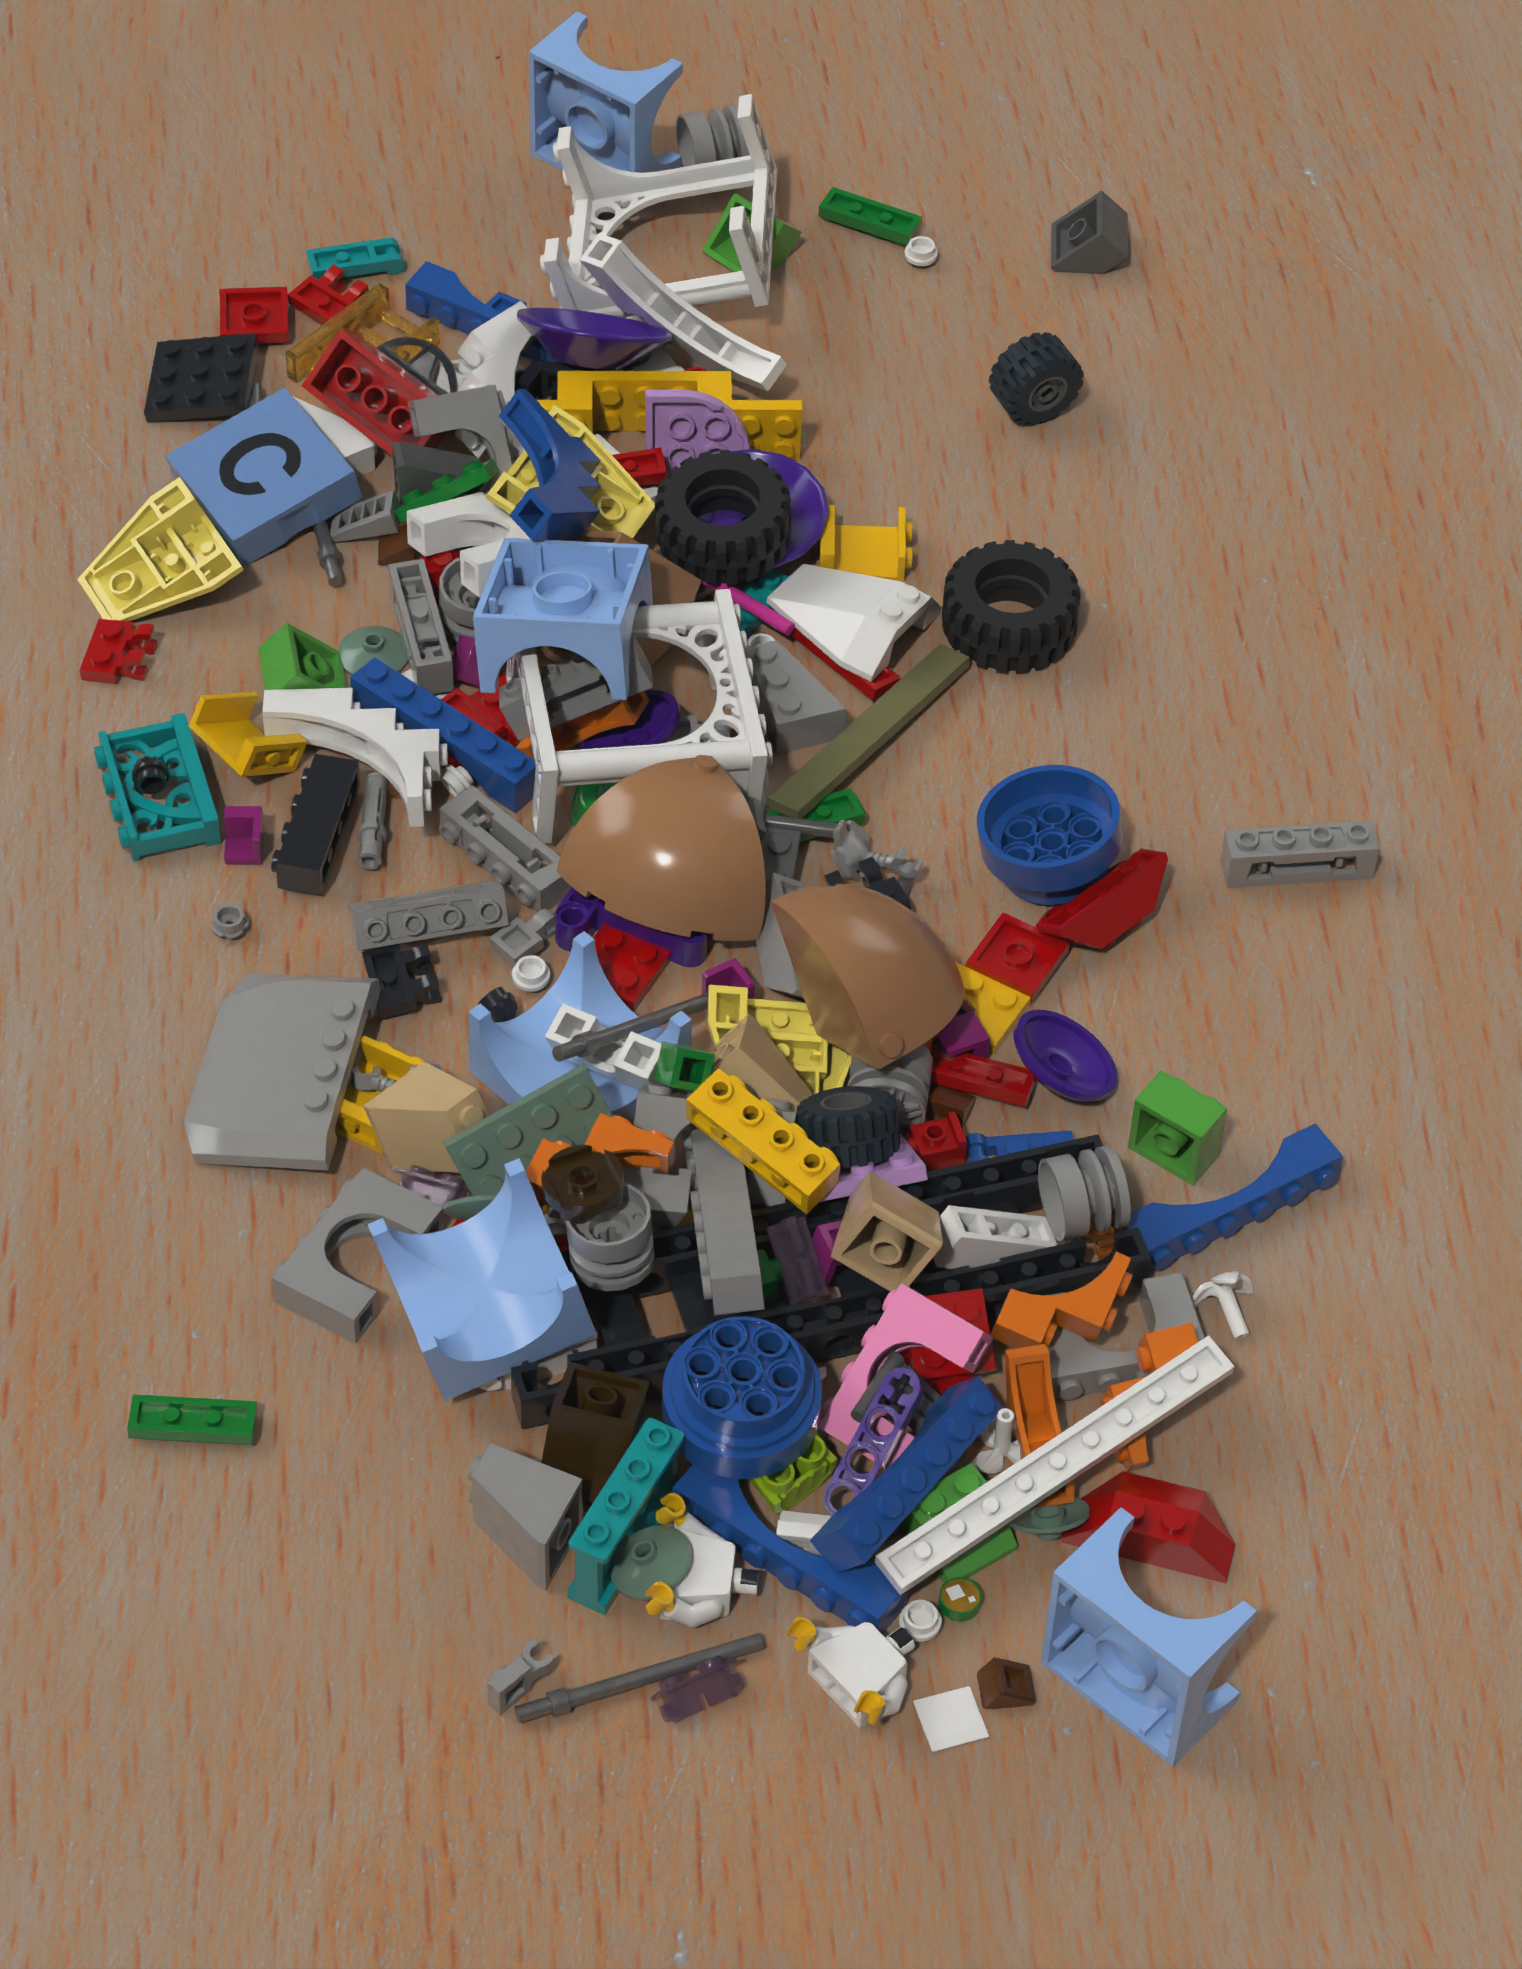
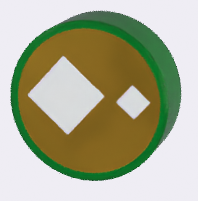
[938,1577,982,1622]

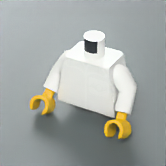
[645,1493,759,1628]
[785,1617,915,1728]

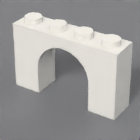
[407,492,530,597]

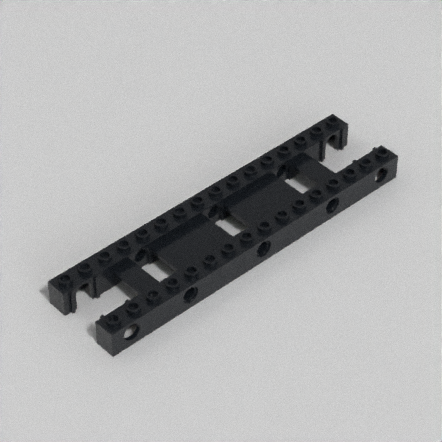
[511,1134,1151,1429]

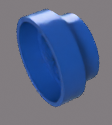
[977,765,1123,905]
[662,1316,822,1479]

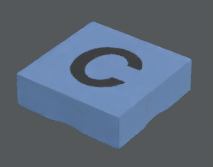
[165,387,363,567]

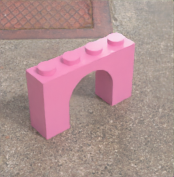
[818,1283,994,1469]

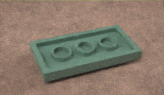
[443,1063,612,1196]

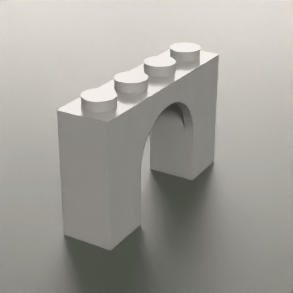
[407,385,515,495]
[628,1083,798,1206]
[271,1167,444,1343]
[1047,1272,1204,1400]

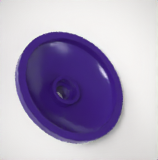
[577,690,681,750]
[1013,1010,1117,1102]

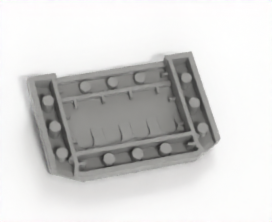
[183,973,381,1171]

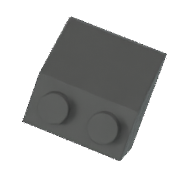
[1051,191,1128,274]

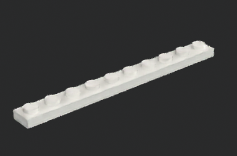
[875,1335,1235,1595]

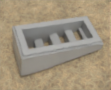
[330,491,401,543]

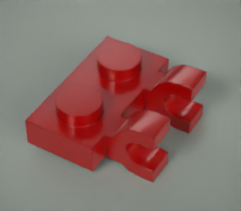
[288,265,371,334]
[79,619,157,684]

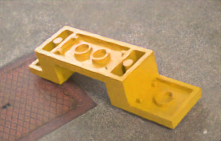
[537,371,802,460]

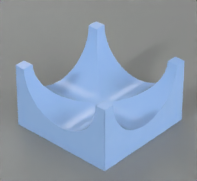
[529,11,683,173]
[473,538,653,700]
[468,931,692,1122]
[367,1158,596,1401]
[1041,1507,1257,1767]

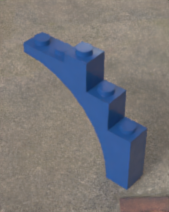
[499,389,601,541]

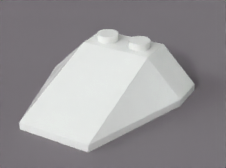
[766,564,942,682]

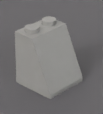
[468,1443,583,1590]

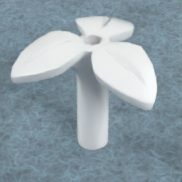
[1191,1271,1253,1340]
[974,1408,1021,1474]

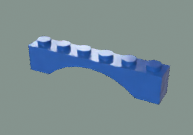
[405,261,563,364]
[350,657,536,814]
[1117,1123,1343,1272]
[810,1376,1003,1573]
[672,1465,908,1634]

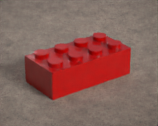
[302,329,448,456]

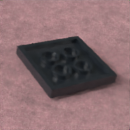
[144,333,260,423]

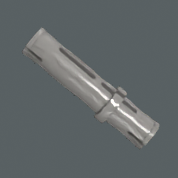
[357,772,389,870]

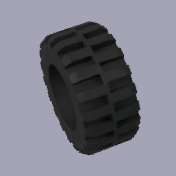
[655,450,791,586]
[942,540,1081,674]

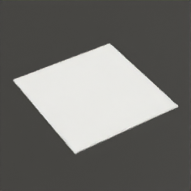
[913,1686,989,1752]

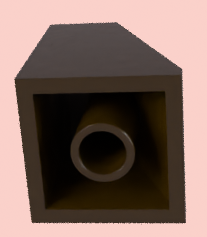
[541,1362,650,1504]

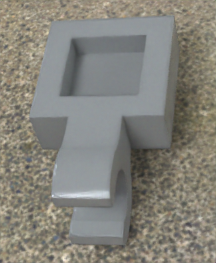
[489,908,555,967]
[488,1639,554,1716]

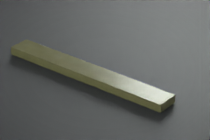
[768,644,970,819]

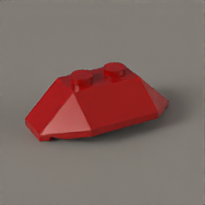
[1036,848,1168,949]
[1062,1471,1235,1583]

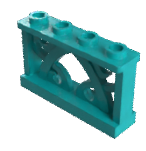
[94,713,221,861]
[568,1418,685,1615]

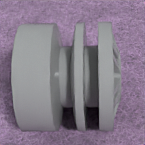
[676,105,749,167]
[439,558,480,647]
[847,1045,933,1135]
[1038,1145,1131,1241]
[566,1183,655,1292]

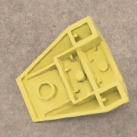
[485,404,655,538]
[77,477,244,622]
[707,985,852,1096]

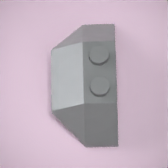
[756,872,806,999]

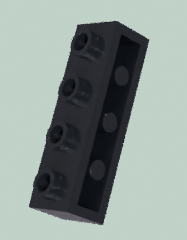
[271,753,360,896]

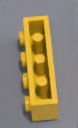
[686,1068,840,1214]

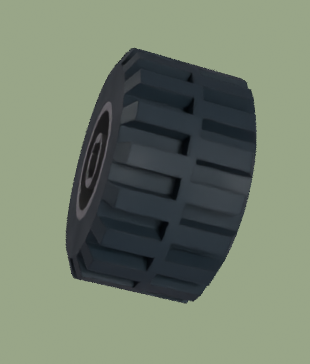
[989,332,1084,426]
[797,1086,900,1169]

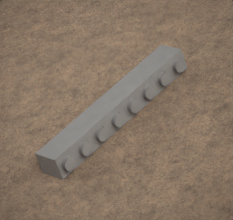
[683,1123,764,1315]

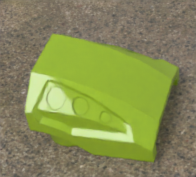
[748,1414,837,1514]

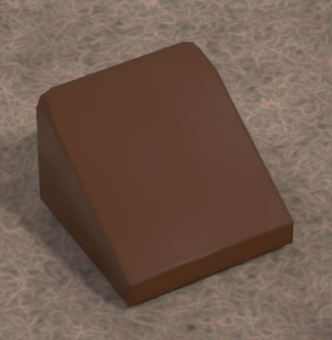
[378,524,414,565]
[926,1085,975,1128]
[977,1657,1036,1709]

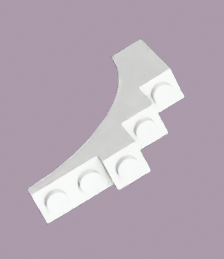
[579,233,787,392]
[455,301,535,461]
[262,688,448,827]

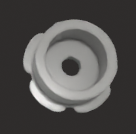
[211,904,248,939]

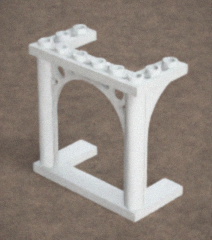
[540,94,777,318]
[506,589,772,844]

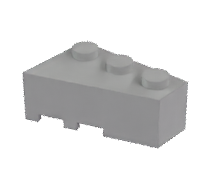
[745,640,847,754]
[548,1167,692,1232]

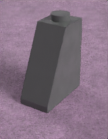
[392,442,485,504]

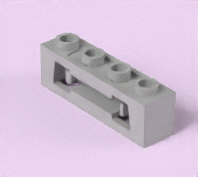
[388,559,454,694]
[499,633,653,741]
[439,785,572,912]
[1220,821,1379,888]
[348,880,509,950]

